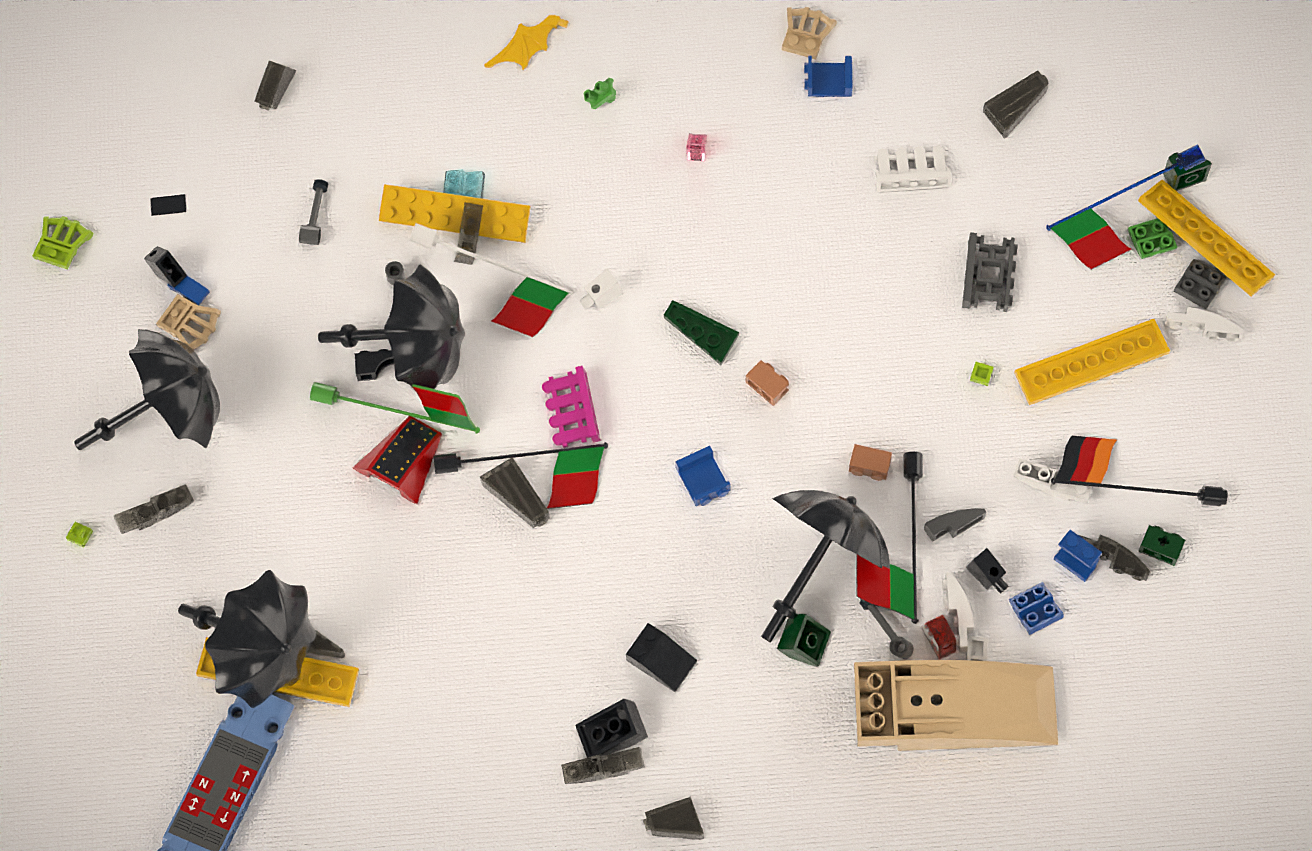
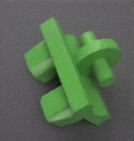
[583,77,616,110]

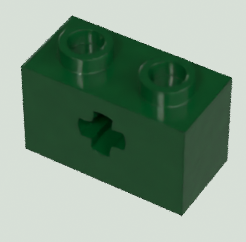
[1138,525,1186,566]

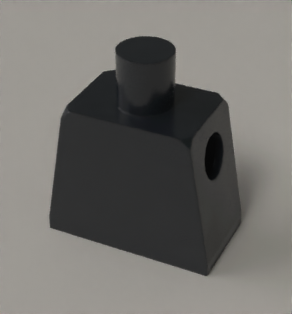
[144,246,187,288]
[965,548,1009,594]

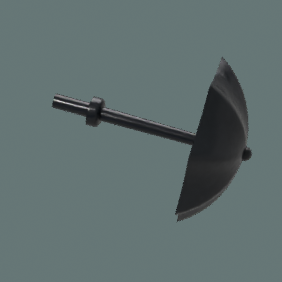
[318,264,465,398]
[74,329,220,450]
[761,490,890,643]
[178,570,316,708]

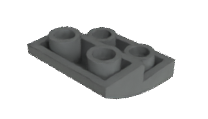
[1173,259,1227,310]

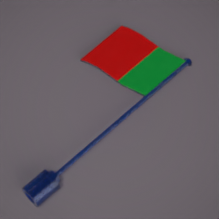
[1046,144,1206,270]

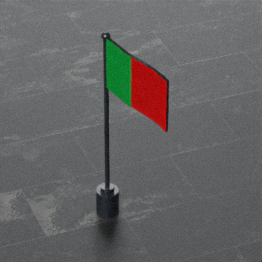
[433,442,608,509]
[856,451,923,624]

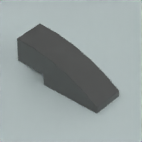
[924,509,986,542]

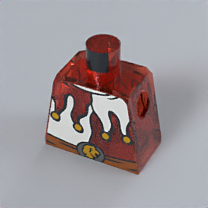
[921,615,956,660]

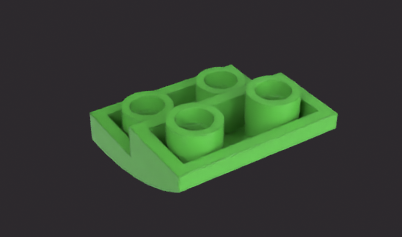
[1127,218,1178,259]

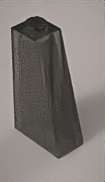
[983,70,1049,139]
[480,457,550,528]

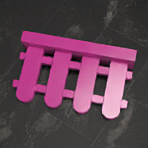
[542,365,601,448]

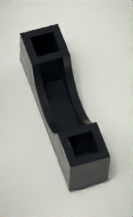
[354,349,394,381]

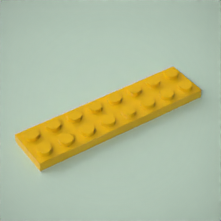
[1138,179,1276,297]
[378,184,531,243]
[1014,319,1170,406]
[196,637,359,707]

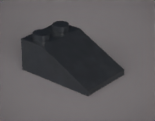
[626,623,697,692]
[575,698,648,761]

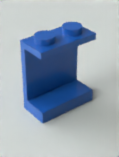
[804,56,853,97]
[675,445,731,507]
[1054,529,1102,582]

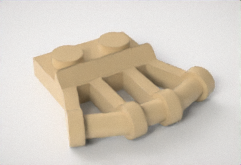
[782,7,837,59]
[156,294,221,350]

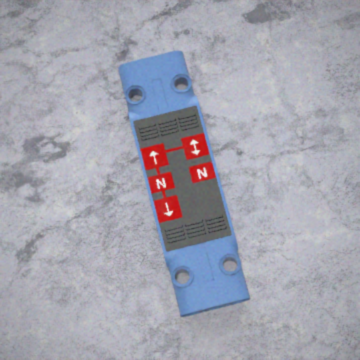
[157,695,295,851]

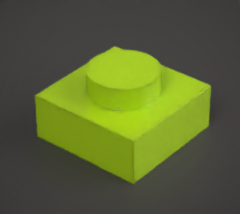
[970,361,994,386]

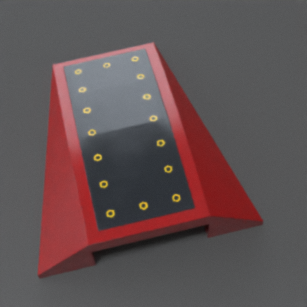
[352,416,442,505]

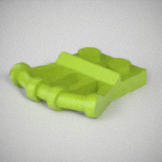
[32,216,94,270]

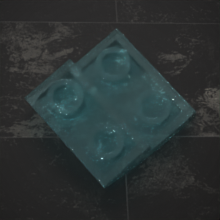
[443,169,485,199]

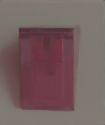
[686,133,707,161]

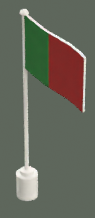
[409,223,573,338]

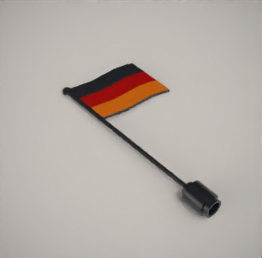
[1051,435,1228,506]

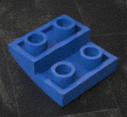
[1009,582,1064,635]

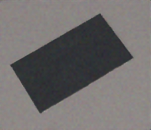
[150,194,186,216]

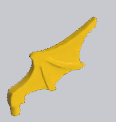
[484,15,569,70]

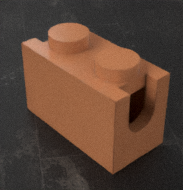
[745,360,789,406]
[849,444,892,481]

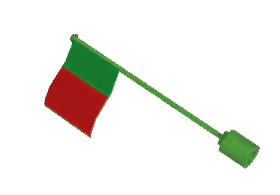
[310,382,480,434]

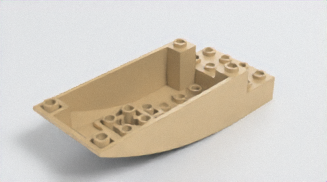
[854,660,1058,751]

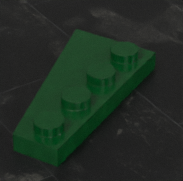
[663,300,739,366]

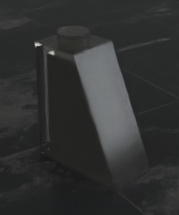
[254,60,296,111]
[643,796,704,840]

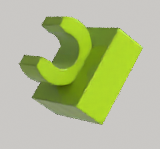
[66,521,93,548]

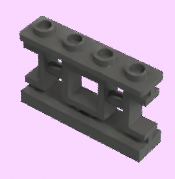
[962,232,1018,312]

